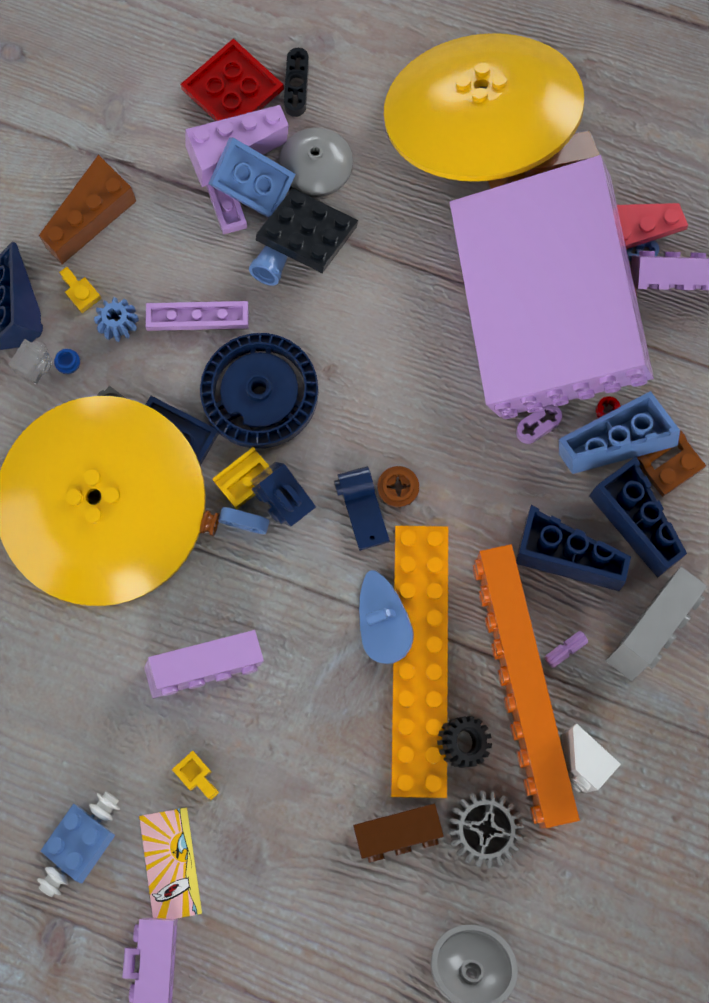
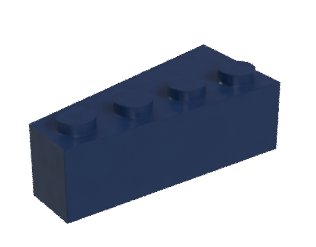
[589,456,687,578]
[516,505,631,592]

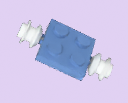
[37,791,120,897]

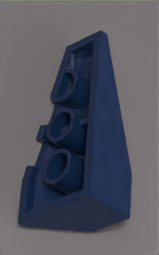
[0,242,43,350]

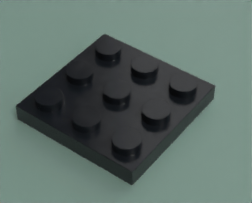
[256,189,358,274]

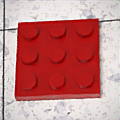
[180,38,284,121]

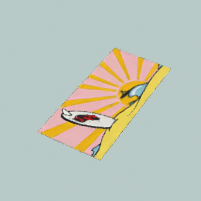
[139,807,202,919]

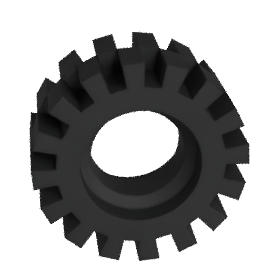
[437,716,492,768]

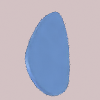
[359,570,414,664]

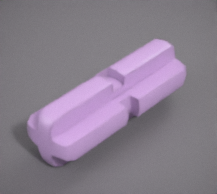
[545,631,588,668]

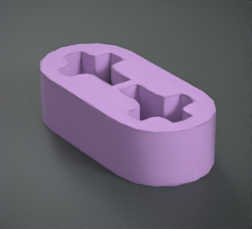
[516,404,562,444]

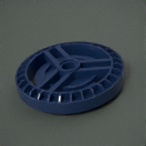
[200,333,319,449]

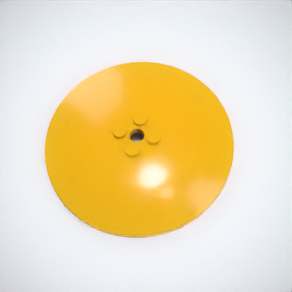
[384,33,584,181]
[0,396,206,606]

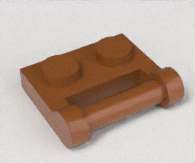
[637,430,706,497]

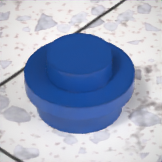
[54,349,80,374]

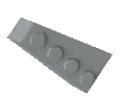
[606,566,708,681]

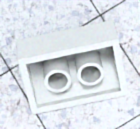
[561,724,621,793]

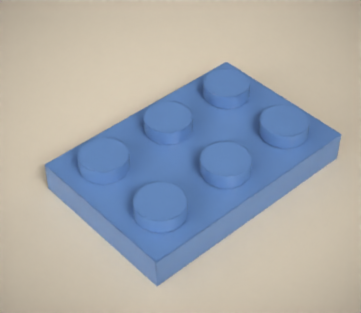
[208,137,296,218]

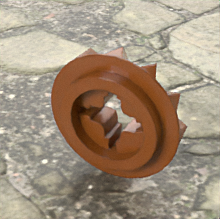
[377,466,419,508]

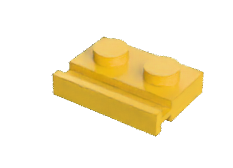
[212,447,269,510]

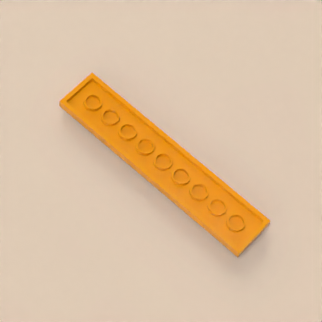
[391,526,448,798]

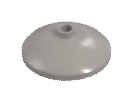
[279,128,353,197]
[431,925,518,1003]

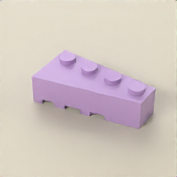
[185,105,289,187]
[631,251,709,290]
[144,630,264,699]

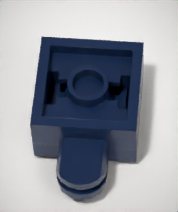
[251,462,316,527]

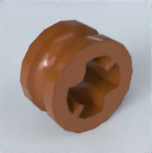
[200,510,220,536]

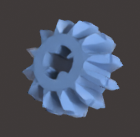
[94,297,139,342]

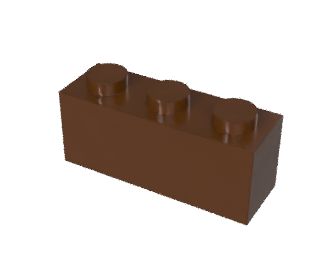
[353,803,444,863]

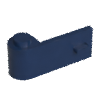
[334,466,390,551]

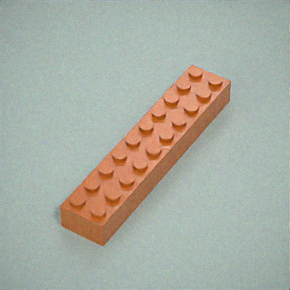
[473,544,580,829]

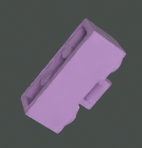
[122,918,178,1003]

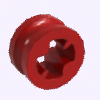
[595,396,621,418]

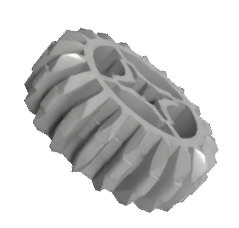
[448,790,524,869]

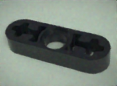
[284,47,309,117]

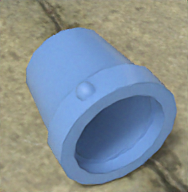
[249,245,288,286]

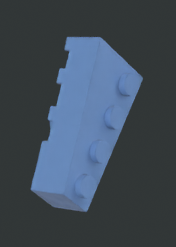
[559,391,680,474]

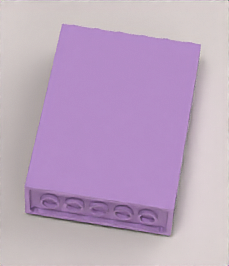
[450,155,654,419]

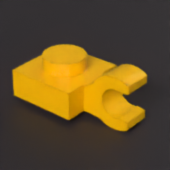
[59,267,102,313]
[172,750,219,800]

